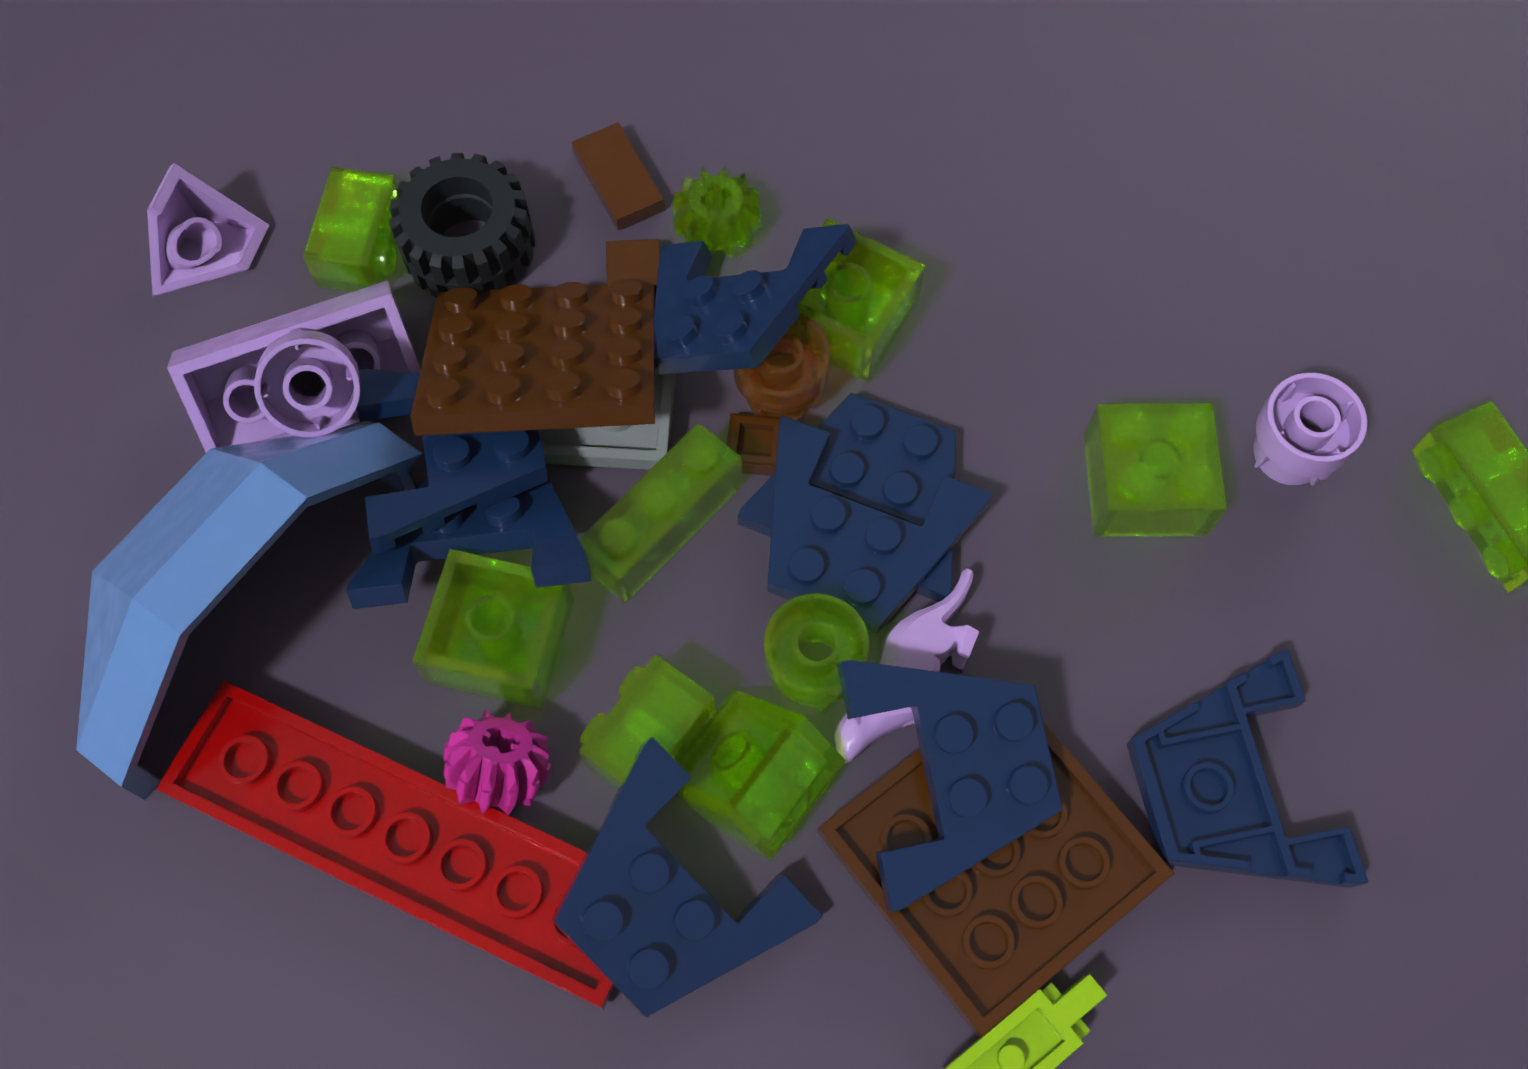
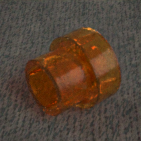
[733,313,830,420]

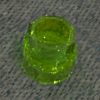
[763,593,869,711]

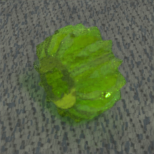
[672,166,762,258]

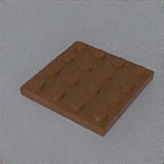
[410,279,655,436]
[817,680,1175,1038]

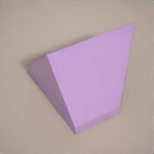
[147,163,269,297]

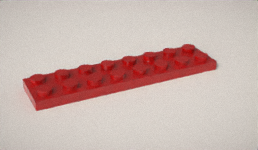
[156,680,615,1010]

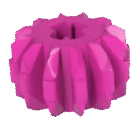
[443,710,551,815]

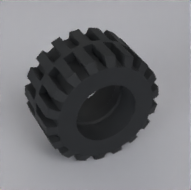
[389,153,535,298]

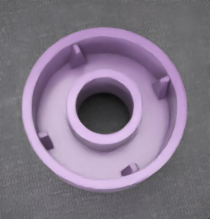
[254,328,360,437]
[1253,373,1367,486]

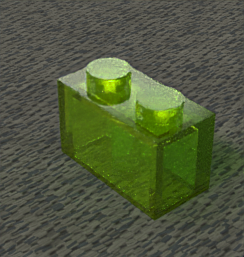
[303,167,398,292]
[579,654,716,790]

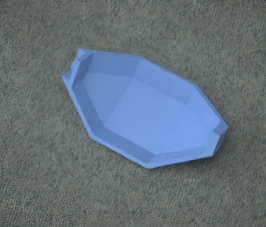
[76,423,423,800]

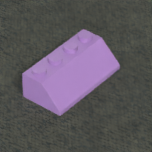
[167,280,421,453]

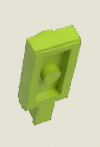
[943,974,1107,1069]

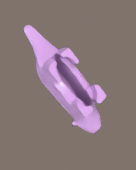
[834,568,979,763]

